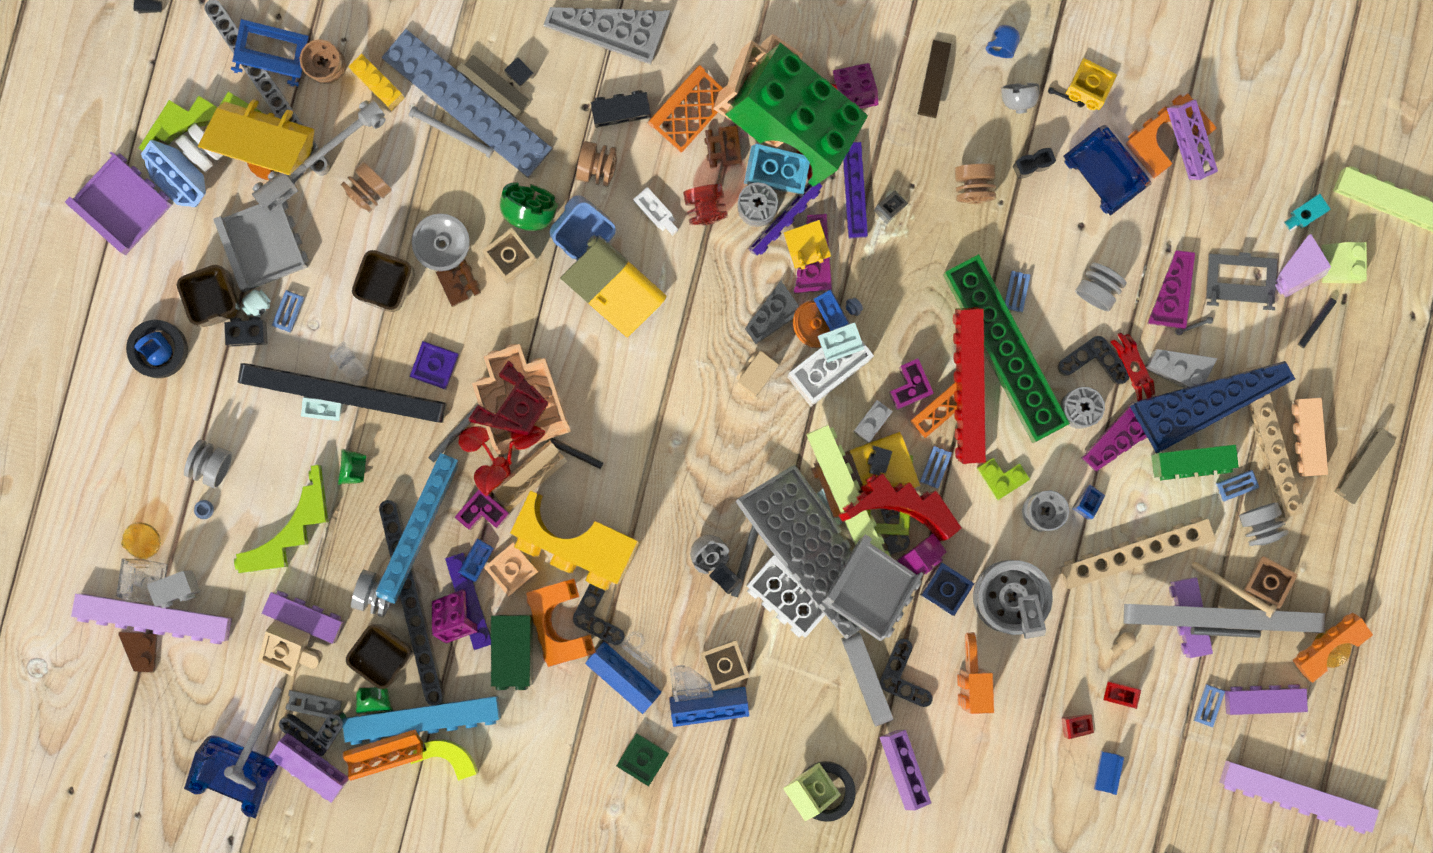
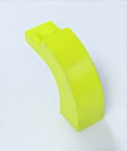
[410,739,478,781]

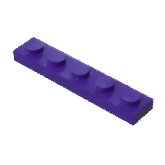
[843,142,868,239]
[748,183,823,256]
[445,553,491,650]

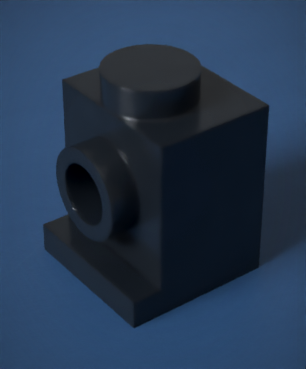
[867,445,892,475]

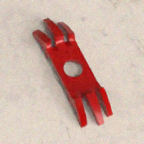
[1110,333,1155,401]

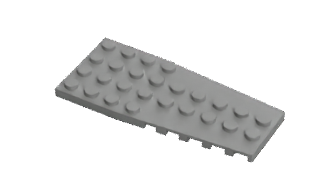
[736,464,861,639]

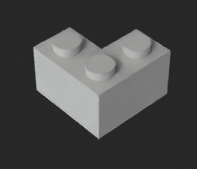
[147,570,200,609]

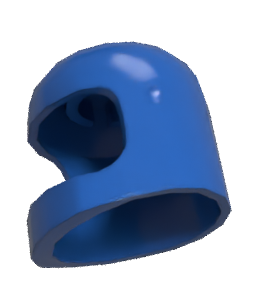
[985,25,1020,58]
[135,331,173,366]

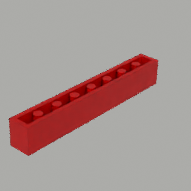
[953,307,986,464]

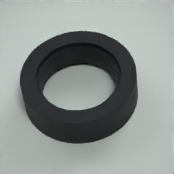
[126,320,188,378]
[802,761,856,822]

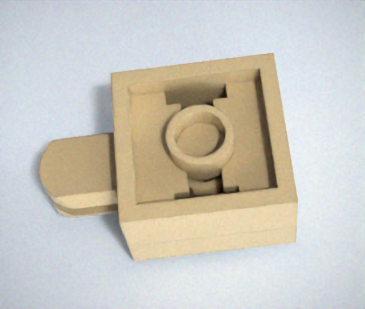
[258,619,323,676]

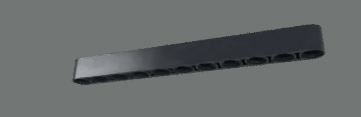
[237,363,447,423]
[379,500,444,706]

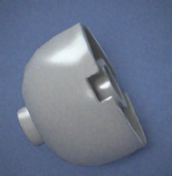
[1001,83,1039,114]
[690,535,729,574]

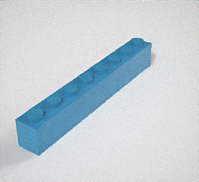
[376,453,458,604]
[343,696,501,745]

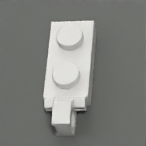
[633,187,678,236]

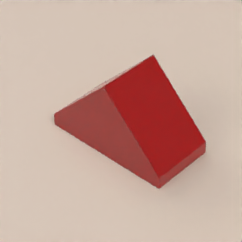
[1103,682,1141,709]
[1062,714,1094,739]

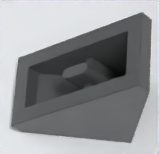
[874,191,908,224]

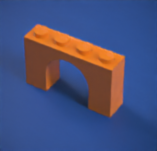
[1126,93,1217,179]
[526,579,596,667]

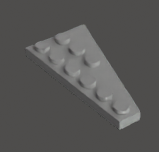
[544,7,670,65]

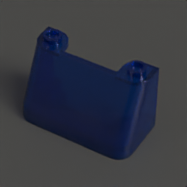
[1063,125,1152,216]
[184,735,278,819]

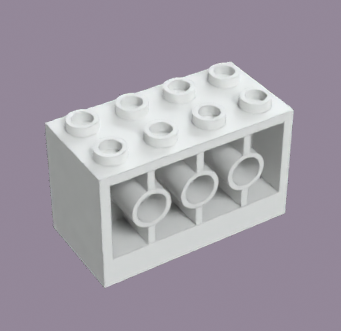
[787,340,874,407]
[746,554,825,638]

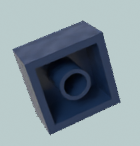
[920,563,975,616]

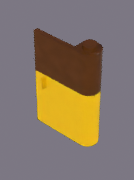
[811,432,920,518]

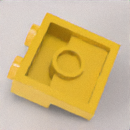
[1065,58,1117,110]

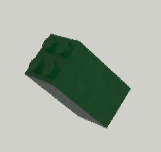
[491,615,533,690]

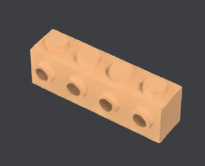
[1291,398,1328,477]

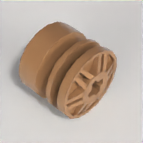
[300,39,346,84]
[576,141,617,187]
[340,161,392,213]
[955,164,997,204]

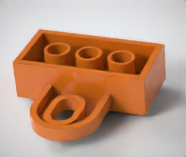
[957,632,994,714]

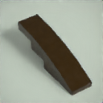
[917,40,951,118]

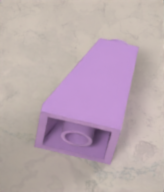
[1275,234,1331,298]

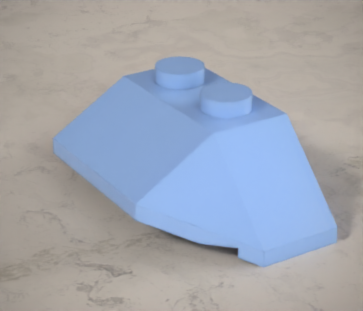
[141,140,206,207]

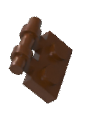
[704,125,742,168]
[436,259,481,307]

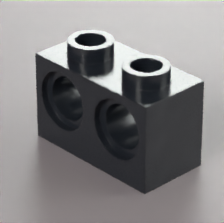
[224,317,268,347]

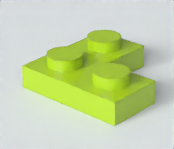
[977,458,1030,500]

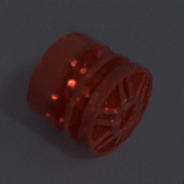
[683,184,728,226]

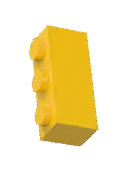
[348,53,405,111]

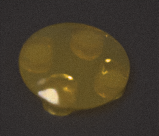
[121,522,161,560]

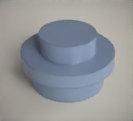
[846,298,863,316]
[194,500,214,519]

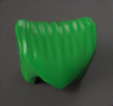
[338,449,366,485]
[356,687,393,714]

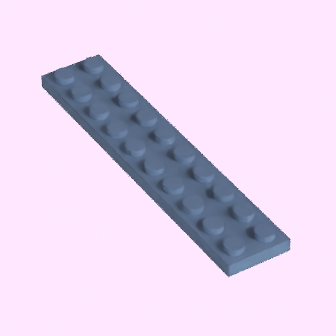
[382,29,552,178]

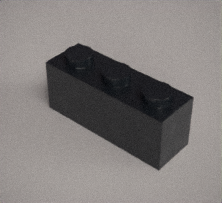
[590,90,651,128]

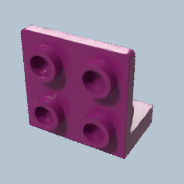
[833,63,879,109]
[432,590,478,643]

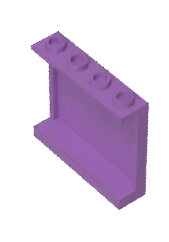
[65,151,172,255]

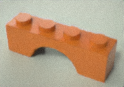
[1293,612,1373,683]

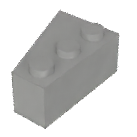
[1145,349,1217,388]

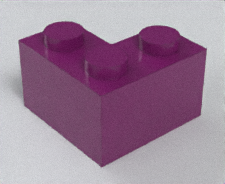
[889,358,934,410]
[455,490,511,530]
[896,533,947,575]

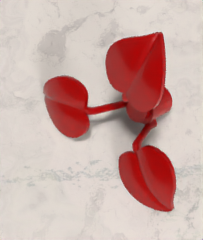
[458,426,546,496]

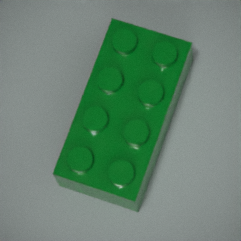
[1151,445,1239,481]

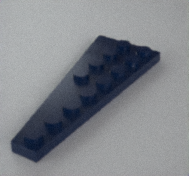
[1129,361,1295,454]

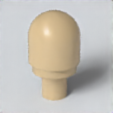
[1111,632,1136,655]

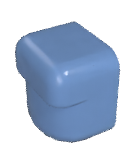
[550,195,616,261]

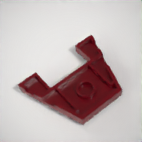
[469,360,548,435]

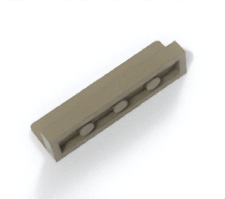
[457,55,531,119]
[1334,428,1395,504]

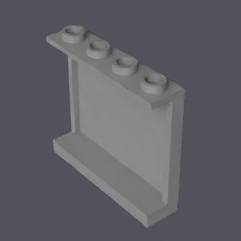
[213,201,309,292]
[822,534,923,641]

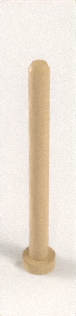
[1191,562,1277,618]

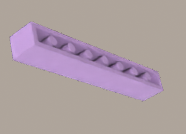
[71,593,232,644]
[1219,760,1379,834]

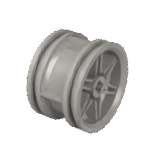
[973,560,1053,635]

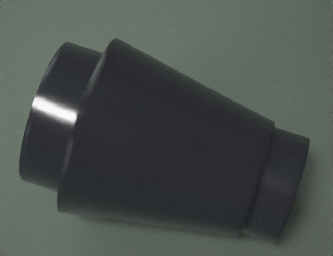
[133,0,162,14]

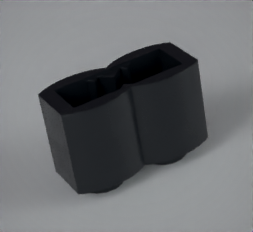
[1013,148,1056,179]

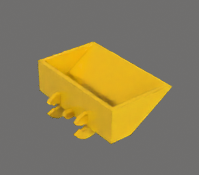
[197,99,315,175]

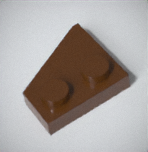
[118,632,158,673]

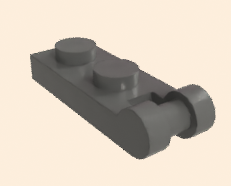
[285,690,342,720]

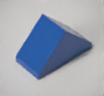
[1072,485,1105,520]

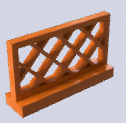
[647,65,723,153]

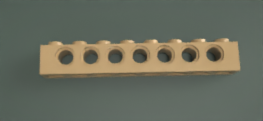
[1237,365,1304,518]
[1059,516,1216,589]

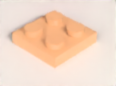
[484,542,539,597]

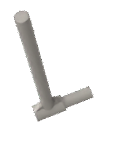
[224,687,282,790]

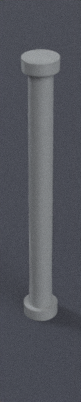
[409,106,494,158]

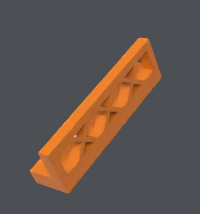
[910,383,957,438]
[343,729,423,781]

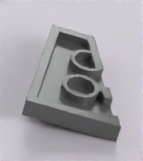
[745,281,799,345]

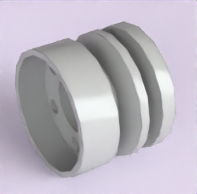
[737,182,778,227]
[1075,262,1127,312]
[1060,387,1105,429]
[184,439,232,489]
[1022,490,1069,532]
[1239,502,1289,546]
[351,569,392,617]

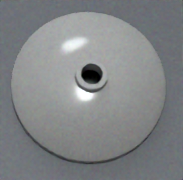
[412,214,470,271]

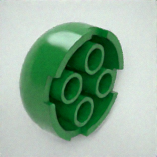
[499,182,559,231]

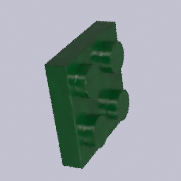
[616,733,669,787]

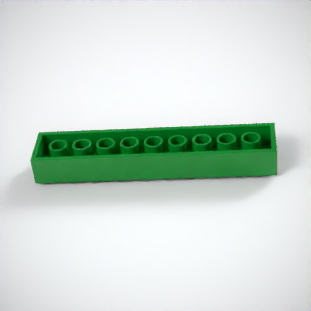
[943,254,1070,443]

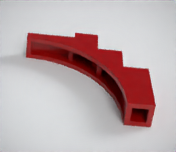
[838,474,962,542]

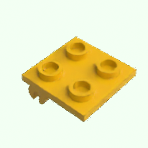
[783,220,831,269]

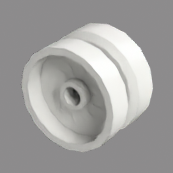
[175,123,224,172]

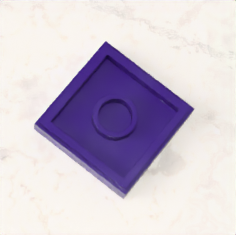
[410,341,459,390]

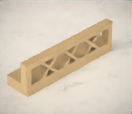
[492,440,567,512]

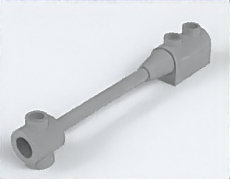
[252,100,386,214]

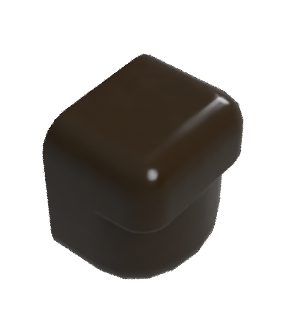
[352,250,415,312]
[176,264,240,327]
[346,624,413,689]

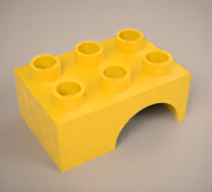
[510,490,640,591]

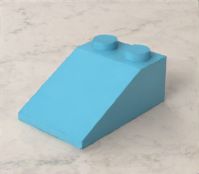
[744,144,810,194]

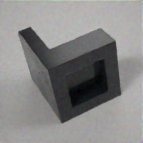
[504,57,535,86]
[709,562,742,594]

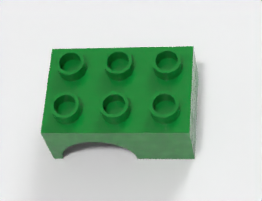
[725,42,868,187]

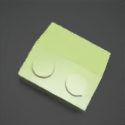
[1322,242,1367,283]
[783,763,841,821]

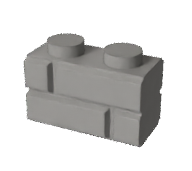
[853,400,893,443]

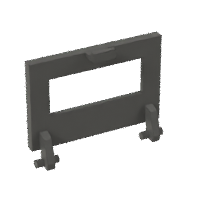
[1206,252,1277,311]

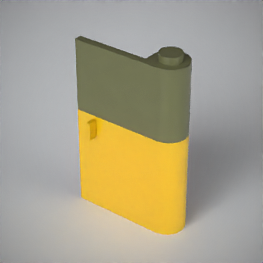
[560,235,667,338]

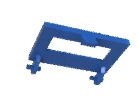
[231,19,309,87]

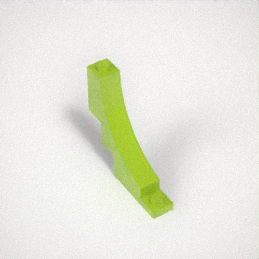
[139,91,263,151]
[234,465,329,573]

